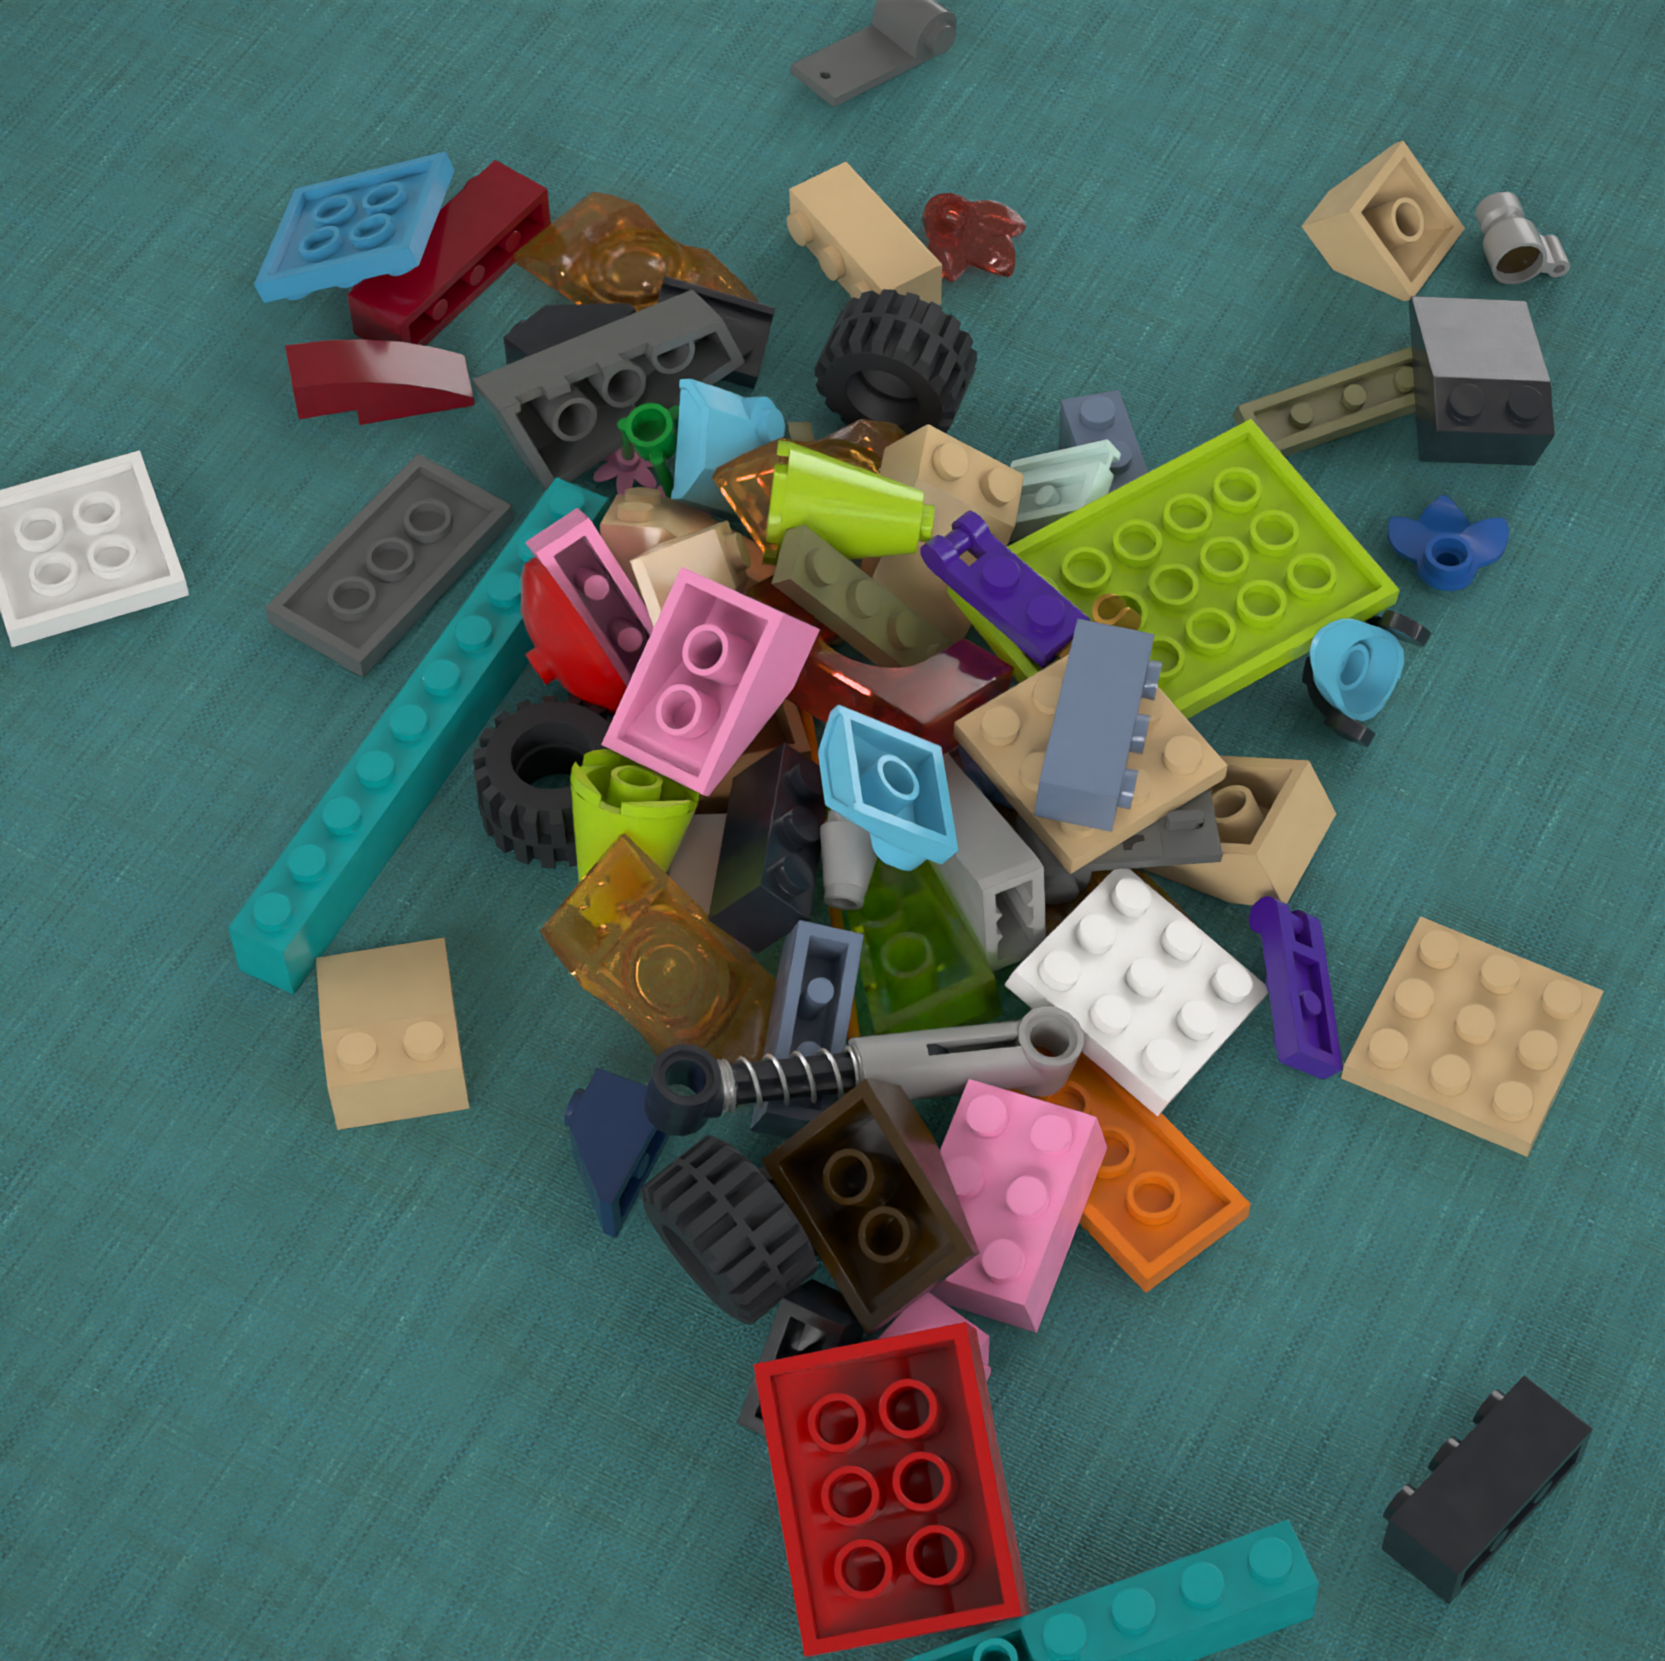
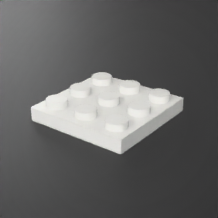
[0,450,189,647]
[1004,869,1269,1117]

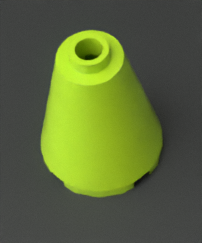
[762,440,935,567]
[570,749,701,936]

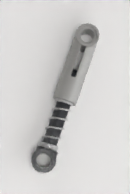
[644,1006,1084,1136]

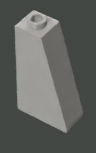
[921,749,1046,974]

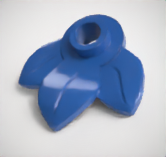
[1388,495,1509,591]

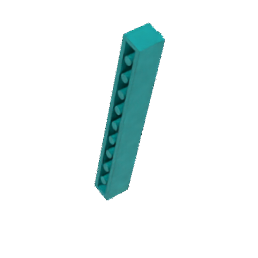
[228,477,610,995]

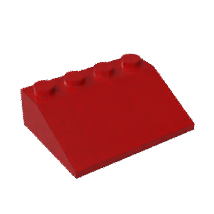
[753,1322,1030,1657]

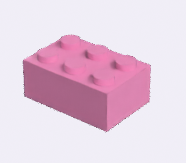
[929,1079,1107,1333]

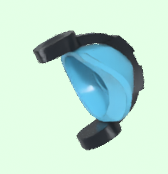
[1302,610,1432,748]

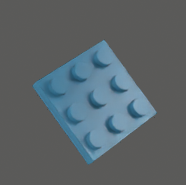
[254,151,455,303]

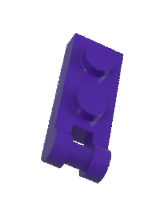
[920,510,1090,669]
[1249,896,1343,1080]

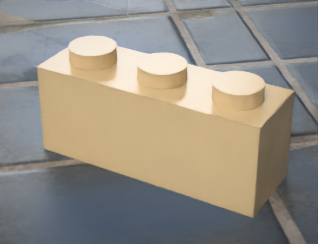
[787,162,942,305]

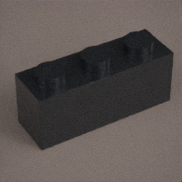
[708,742,827,954]
[1381,1375,1593,1604]

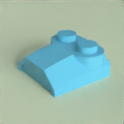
[671,379,785,523]
[818,705,959,871]

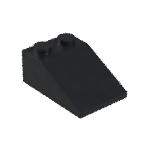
[1409,296,1555,466]

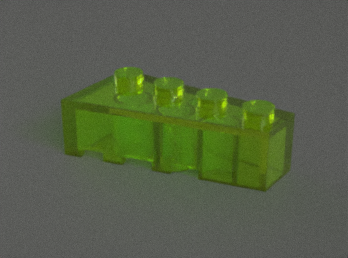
[826,807,1002,1035]

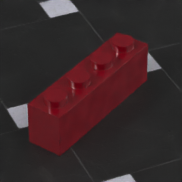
[347,160,552,346]

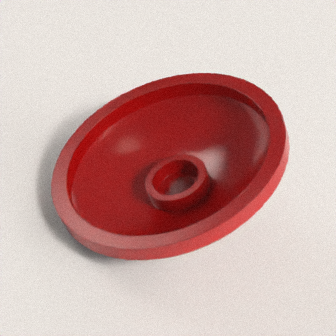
[521,556,627,717]

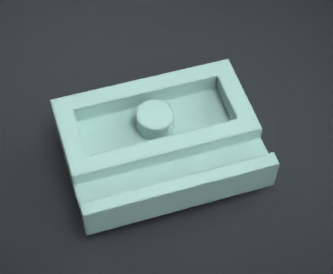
[1009,439,1121,542]

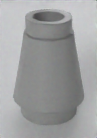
[820,810,878,910]

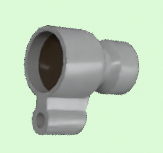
[1475,192,1570,284]

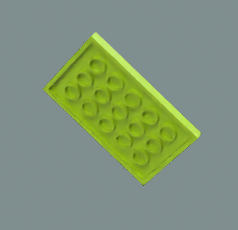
[947,419,1400,719]

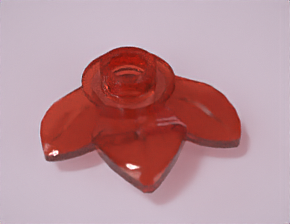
[922,193,1026,283]

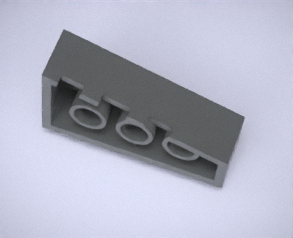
[472,289,745,490]

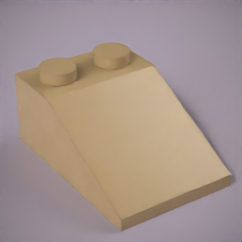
[861,424,1024,648]
[600,487,787,608]
[1142,756,1336,905]
[316,937,470,1130]

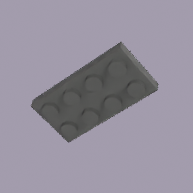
[265,454,514,677]

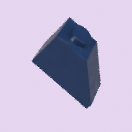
[564,1068,671,1237]

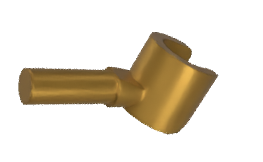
[1056,593,1141,660]

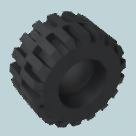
[814,289,977,444]
[473,695,613,869]
[640,1134,818,1325]

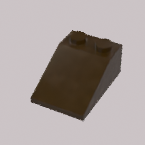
[761,1079,980,1334]

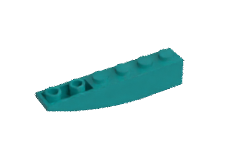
[903,1519,1319,1661]

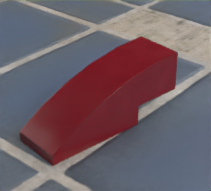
[285,339,475,425]

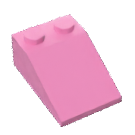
[601,567,820,797]

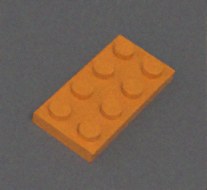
[1008,1046,1251,1293]

